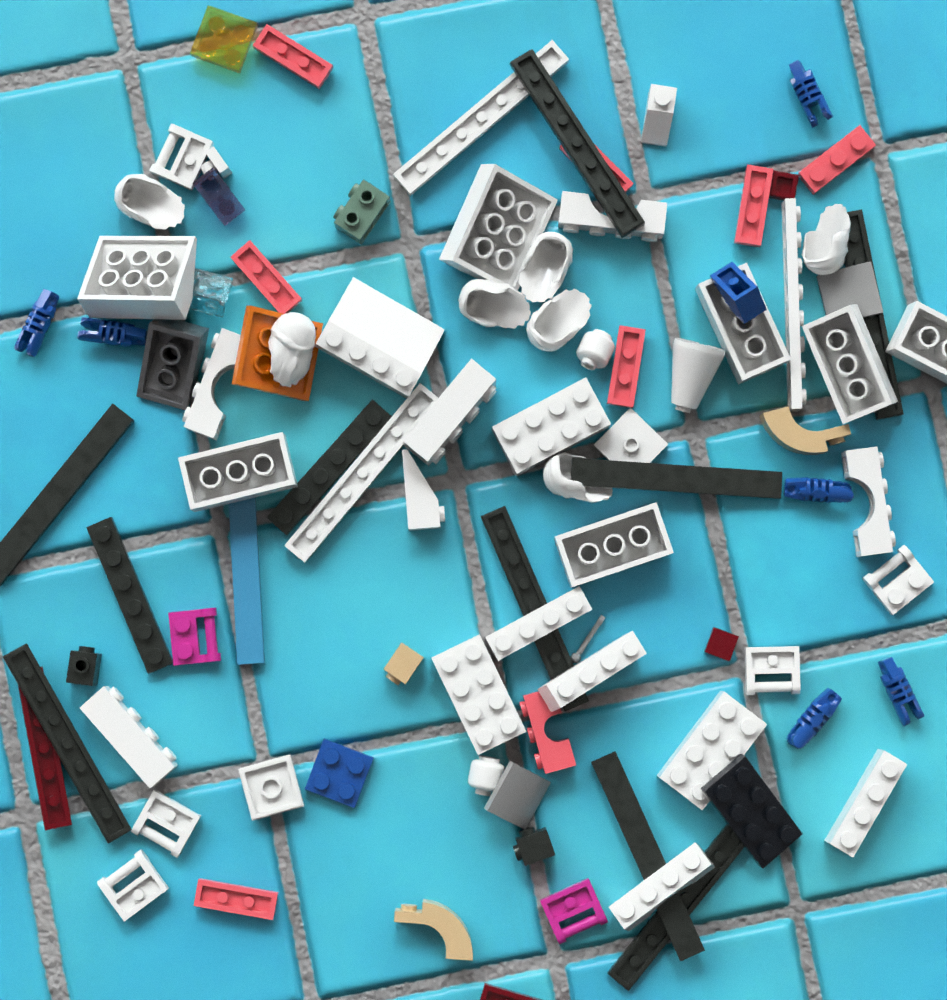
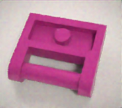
[168,608,221,666]
[540,878,608,945]

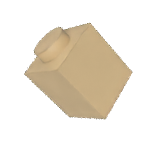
[384,643,424,685]

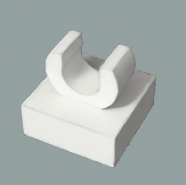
[200,146,232,179]

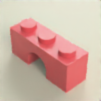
[519,691,576,774]

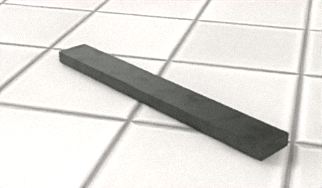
[510,49,645,238]
[844,209,904,420]
[0,403,135,586]
[571,458,782,499]
[481,506,589,712]
[2,643,132,844]
[591,751,705,961]
[607,824,744,991]

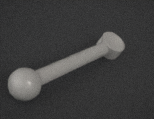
[571,615,606,663]

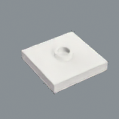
[593,407,668,463]
[238,754,305,821]

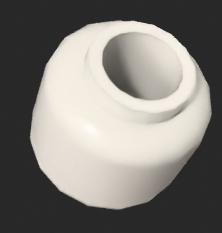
[576,329,615,370]
[468,755,505,796]

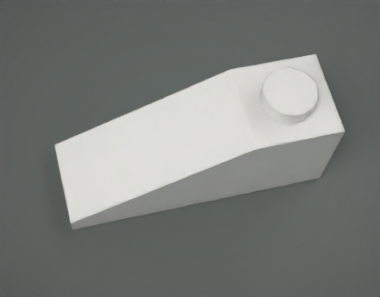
[402,449,445,531]

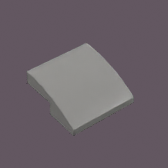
[816,261,883,318]
[484,761,551,829]

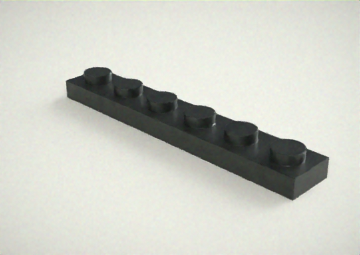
[266,399,392,535]
[86,517,173,674]

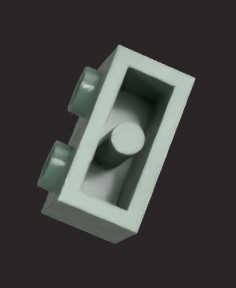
[333,179,391,245]

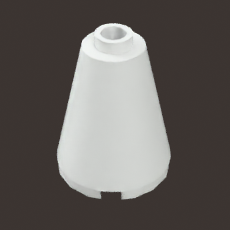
[671,338,725,413]

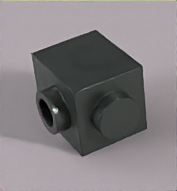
[66,646,102,686]
[513,827,555,866]

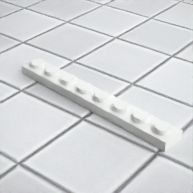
[393,40,569,196]
[781,198,807,412]
[284,383,438,563]

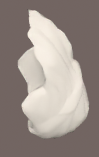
[114,174,185,229]
[801,204,851,275]
[519,232,573,302]
[458,279,531,329]
[526,289,592,352]
[268,312,316,387]
[543,452,613,503]

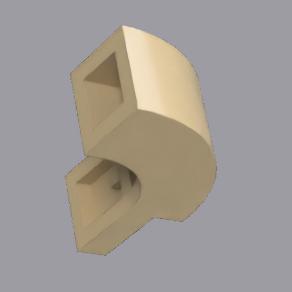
[760,406,851,455]
[394,899,473,961]

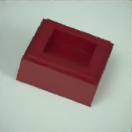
[769,170,799,201]
[704,627,739,661]

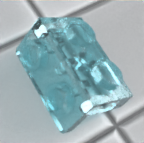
[189,268,233,317]

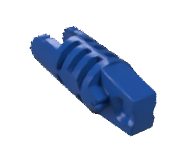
[789,60,833,128]
[14,289,59,357]
[77,317,147,347]
[784,477,854,503]
[878,657,924,726]
[786,688,842,749]

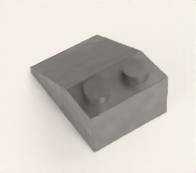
[136,319,209,410]

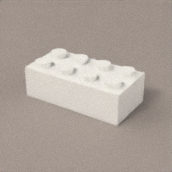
[695,263,791,385]
[885,301,947,384]
[802,304,898,424]
[403,358,497,466]
[492,377,611,476]
[178,432,298,512]
[554,502,674,588]
[432,634,526,755]
[656,691,767,811]

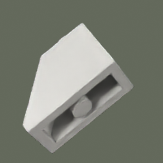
[641,84,677,147]

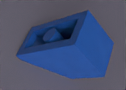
[710,262,767,324]

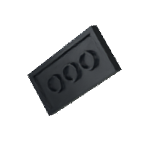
[700,754,803,869]

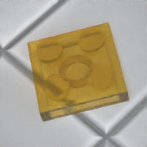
[190,5,258,73]

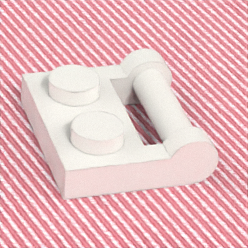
[149,124,214,191]
[862,545,934,615]
[745,646,801,695]
[131,790,201,858]
[97,849,169,921]

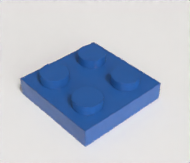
[305,738,374,808]

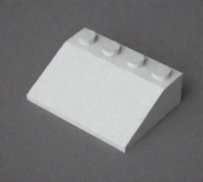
[439,164,558,291]
[77,236,197,320]
[315,277,445,398]

